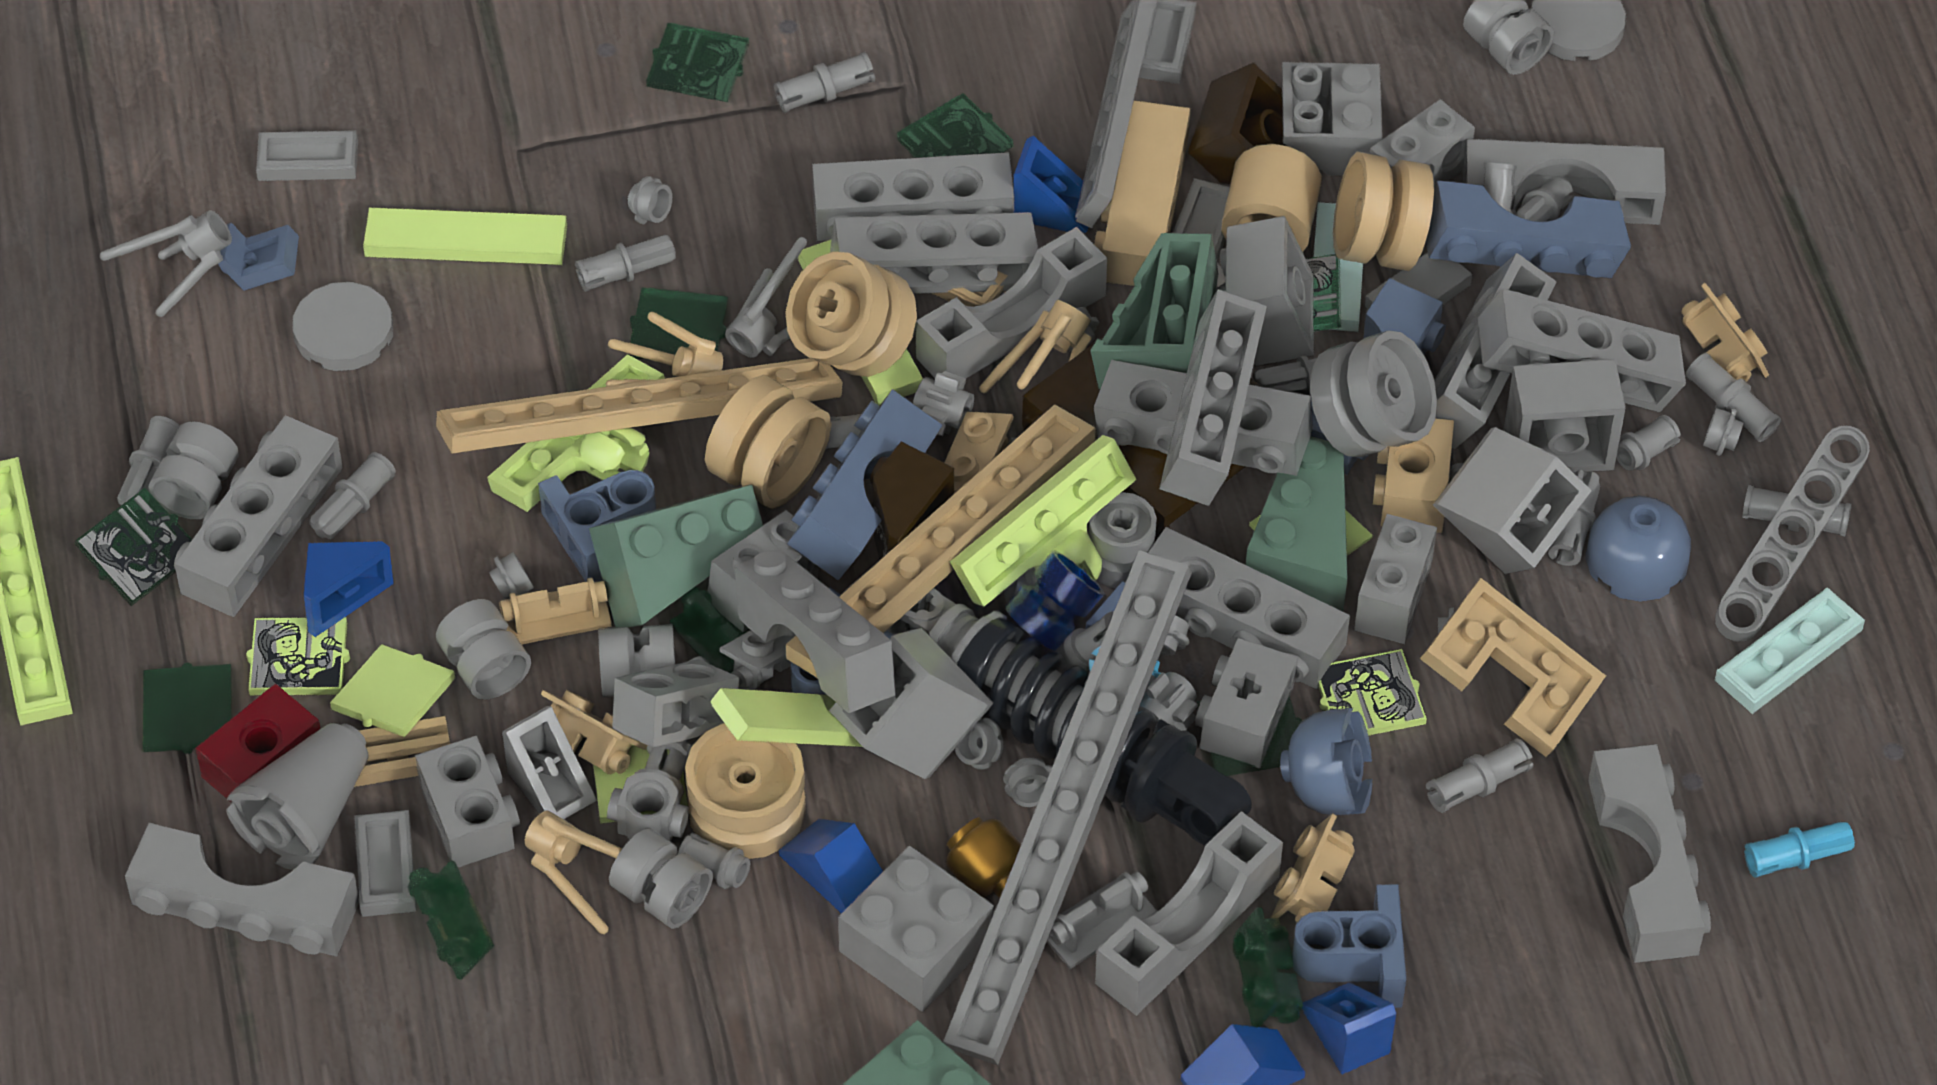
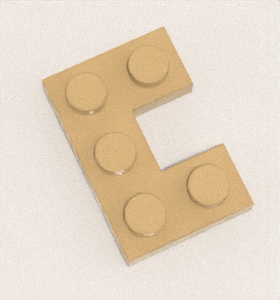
[1420,578,1606,757]

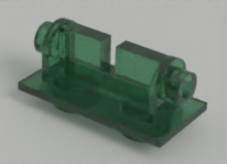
[669,587,747,673]
[407,860,495,980]
[1233,907,1303,1027]

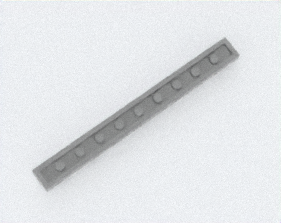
[943,550,1192,1065]

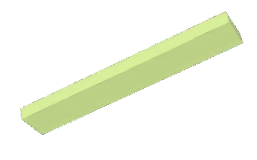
[0,457,73,726]

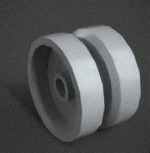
[1310,331,1437,457]

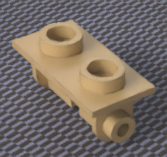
[1681,283,1769,382]
[944,412,1014,494]
[499,578,612,644]
[540,689,648,774]
[1271,813,1355,923]

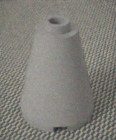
[226,723,369,870]

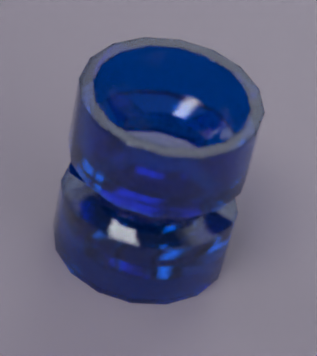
[1005,550,1105,651]

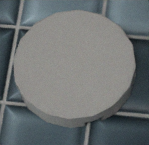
[1531,0,1626,61]
[293,282,393,371]

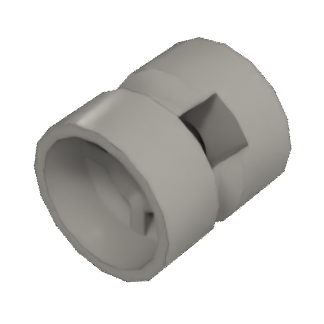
[1463,0,1554,75]
[148,422,239,519]
[1088,492,1157,589]
[435,599,531,700]
[598,624,675,697]
[609,828,713,929]

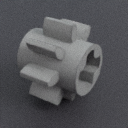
[913,371,974,437]
[1137,672,1198,735]

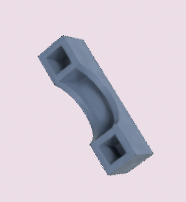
[1426,180,1631,278]
[1311,278,1446,475]
[787,389,942,580]

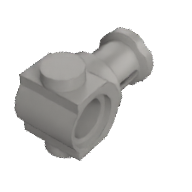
[607,740,692,842]

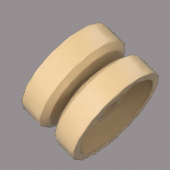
[1333,152,1434,271]
[785,251,917,377]
[705,375,832,509]
[685,723,806,859]

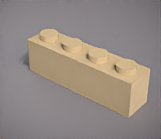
[1094,101,1190,286]

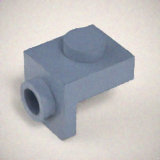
[218,223,299,291]

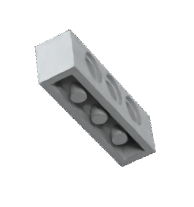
[812,152,1014,241]
[830,212,1038,294]
[1434,253,1557,449]
[1478,288,1686,412]
[1159,289,1267,506]
[1094,360,1313,476]
[174,415,343,617]
[1148,527,1350,689]

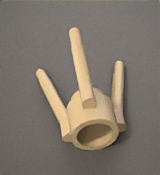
[979,300,1092,393]
[606,312,723,387]
[525,811,622,934]

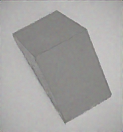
[502,706,597,819]

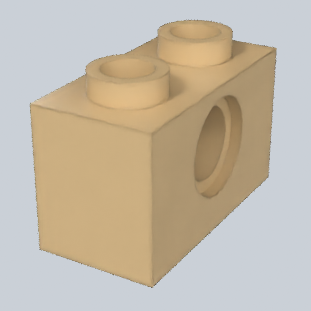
[1372,418,1454,533]

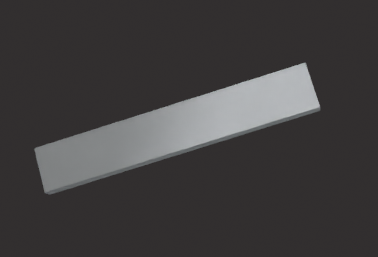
[1075,0,1156,228]

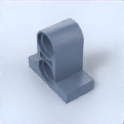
[538,470,656,582]
[1291,885,1406,1008]

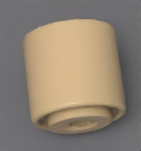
[1221,144,1322,252]

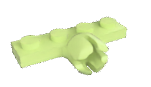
[487,354,665,512]
[950,435,1137,607]

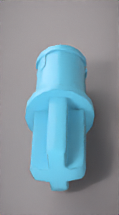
[1744,822,1855,878]

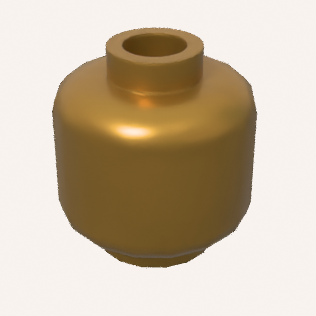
[947,817,1021,899]

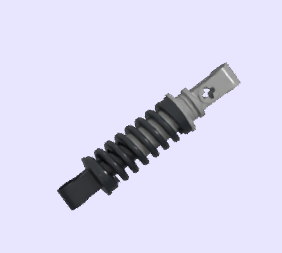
[843,560,1252,846]

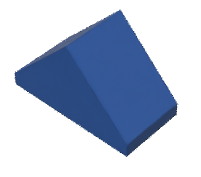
[1013,136,1088,233]
[304,541,394,637]
[779,819,883,914]
[1301,982,1396,1074]
[1180,1024,1305,1085]

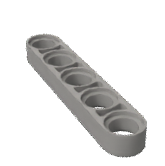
[1715,426,1870,642]

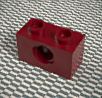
[195,683,321,803]

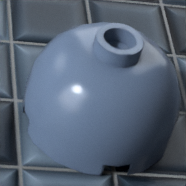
[1585,495,1691,602]
[1280,708,1372,815]

